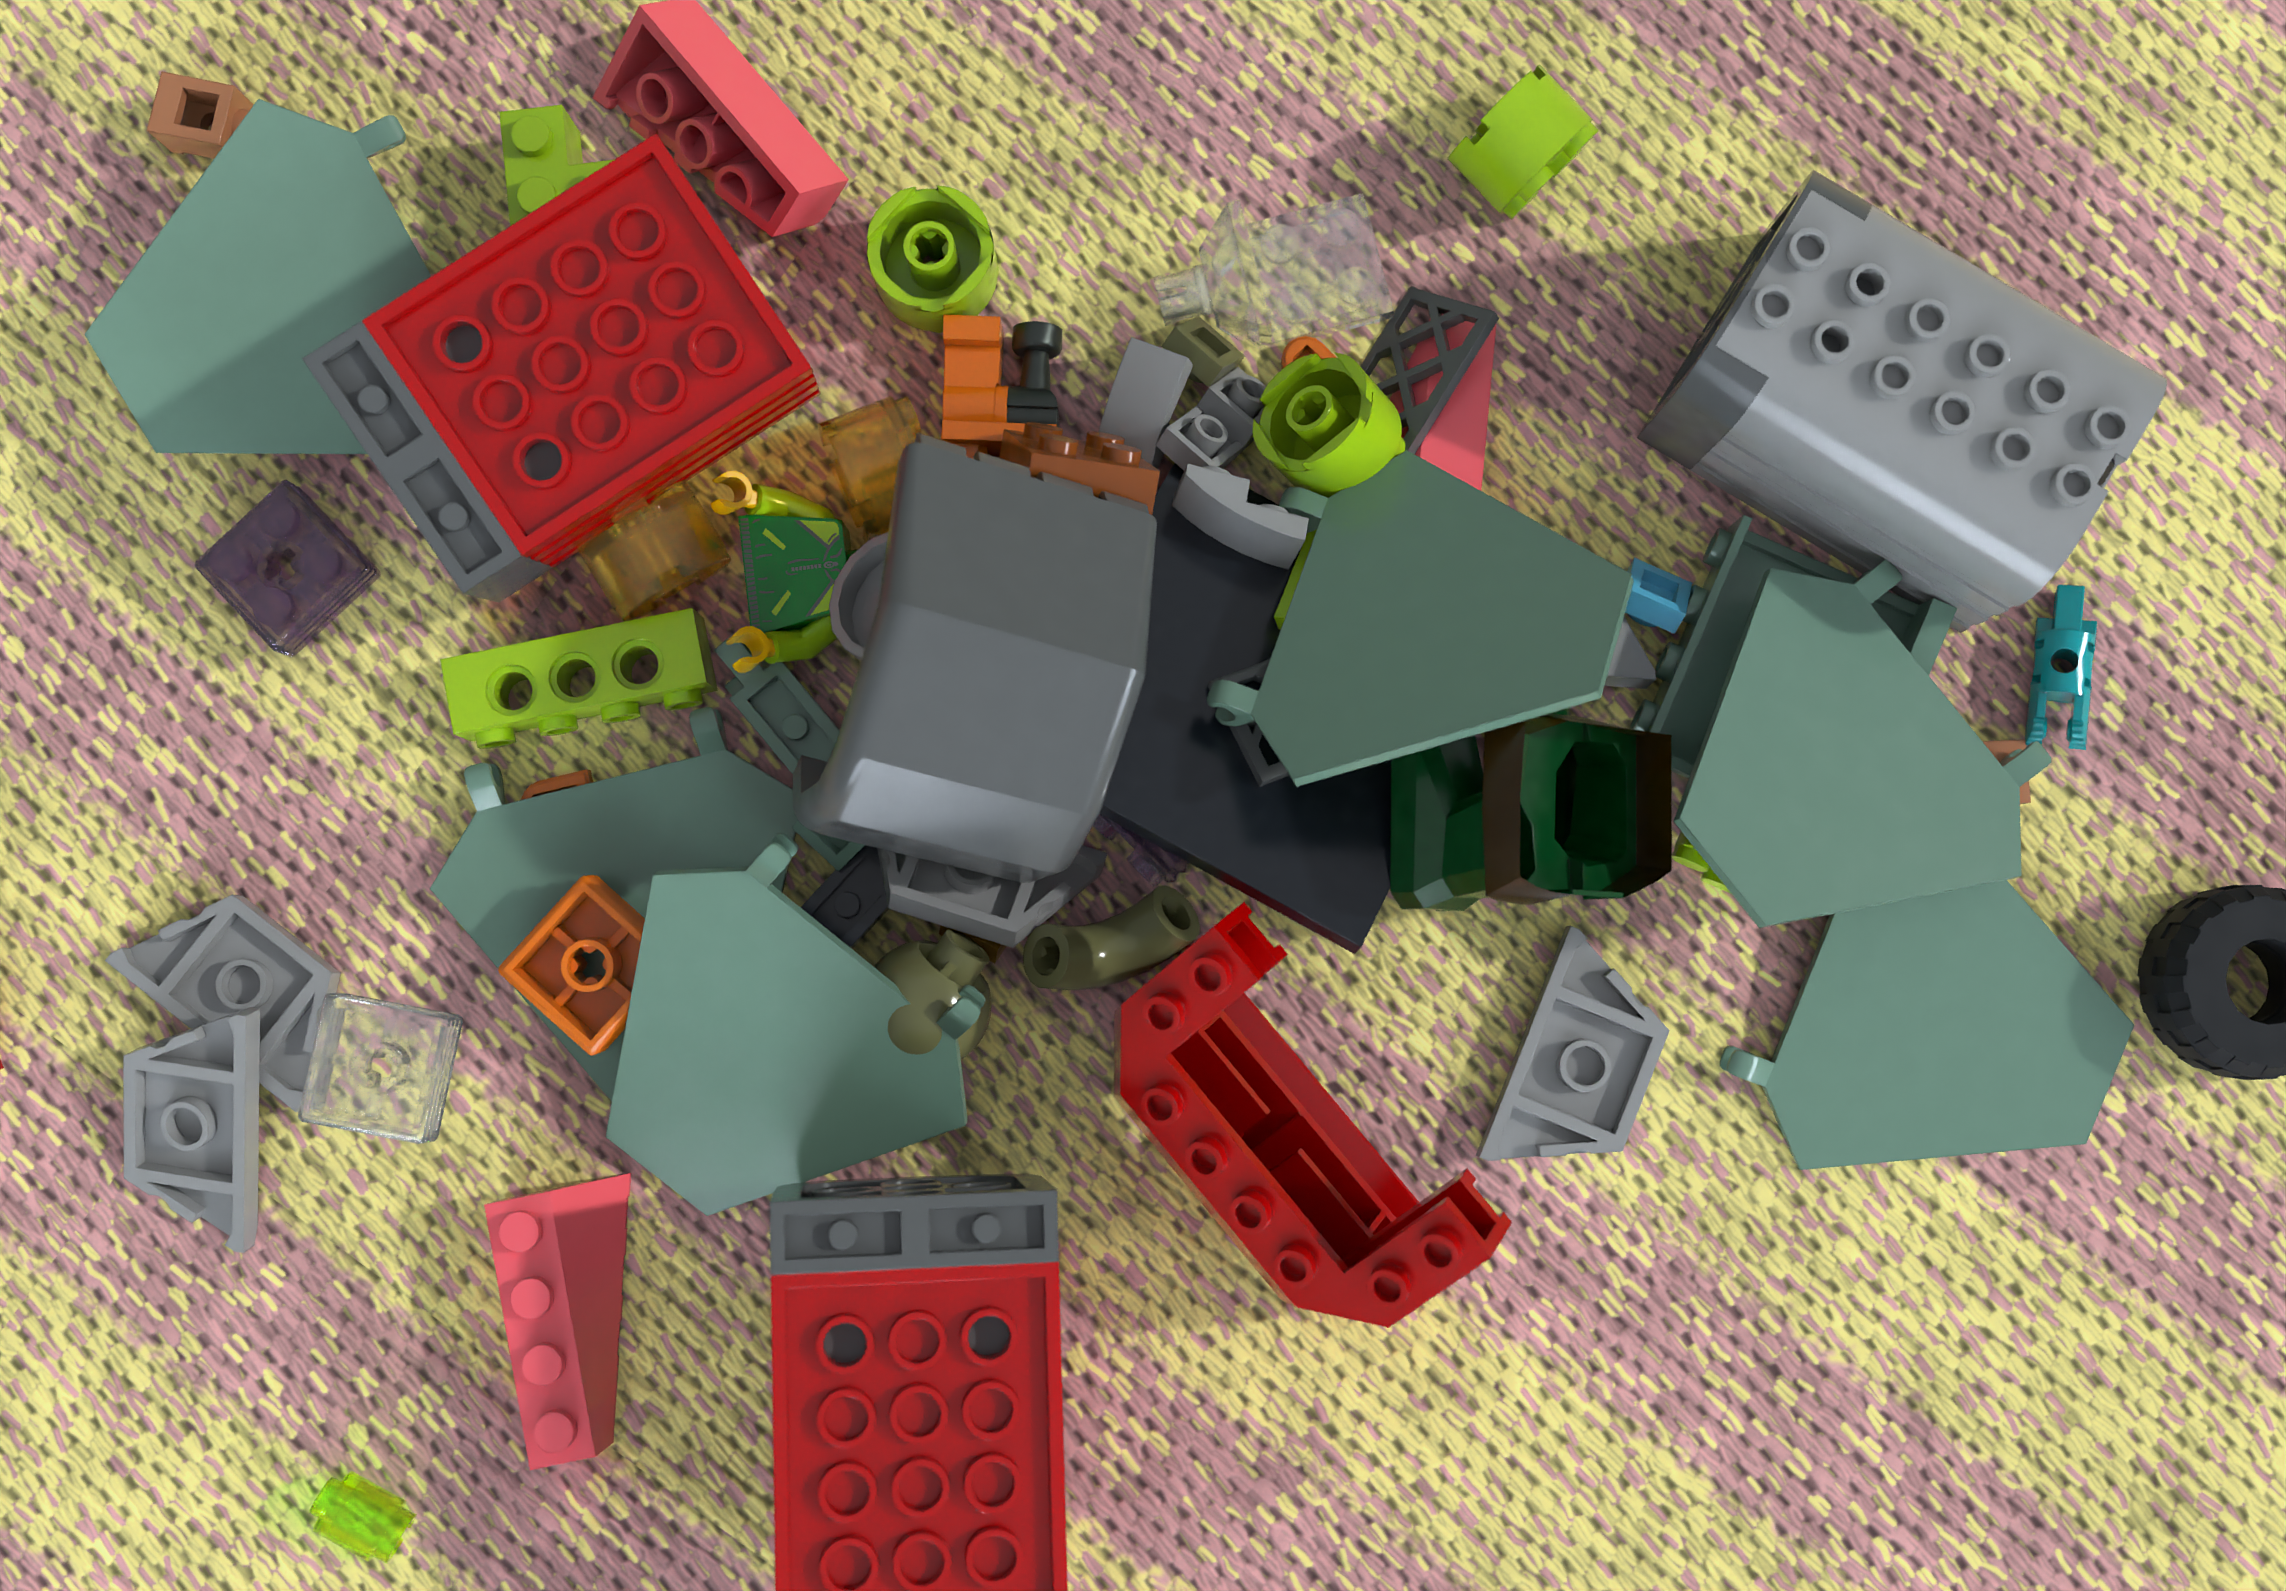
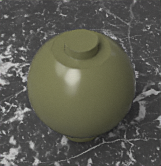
[874,930,992,1060]

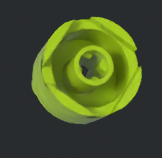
[1448,65,1599,220]
[867,185,998,333]
[1252,353,1406,498]

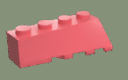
[592,0,849,237]
[484,1173,631,1470]

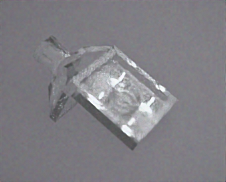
[1153,193,1394,351]

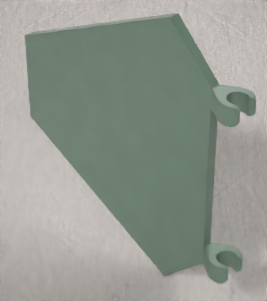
[84,99,431,454]
[1207,450,1634,786]
[1673,559,2052,928]
[430,707,798,1101]
[605,832,986,1216]
[1719,880,2134,1170]

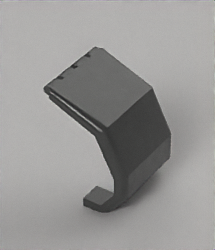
[793,433,1157,883]

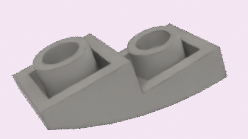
[1099,337,1193,469]
[1155,367,1266,470]
[1172,464,1309,570]

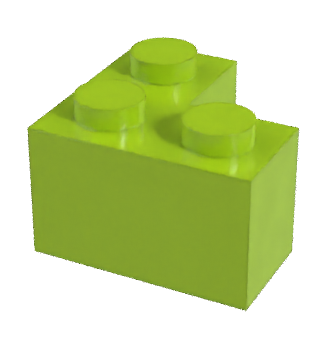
[499,105,613,226]

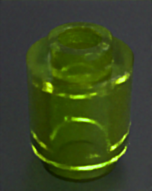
[309,1471,417,1564]

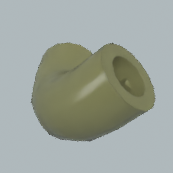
[1023,885,1200,990]

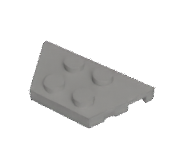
[877,845,1107,948]
[105,894,341,1112]
[1476,926,1669,1161]
[123,1007,260,1253]

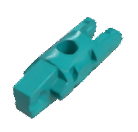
[2025,585,2097,750]

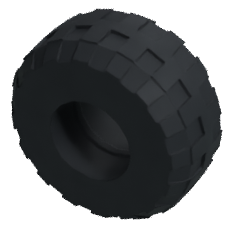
[2137,885,2286,1080]

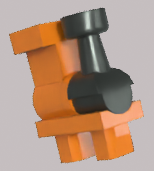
[941,314,1063,459]

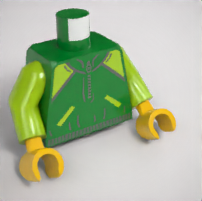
[710,471,858,673]

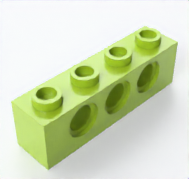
[440,608,718,749]

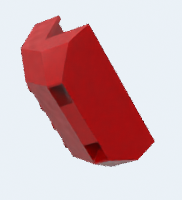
[1114,902,1512,1328]

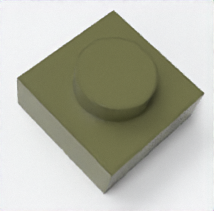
[1161,316,1245,387]

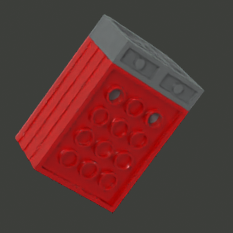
[302,133,821,603]
[770,1174,1068,1591]

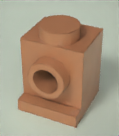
[147,71,253,159]

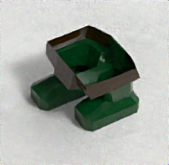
[1390,708,1672,911]

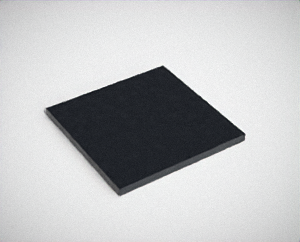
[1100,463,1392,954]

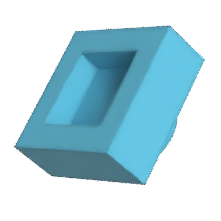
[1625,558,1692,634]

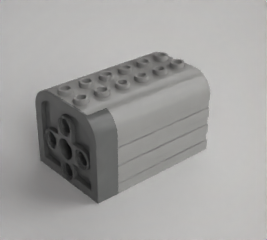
[1637,170,2167,633]

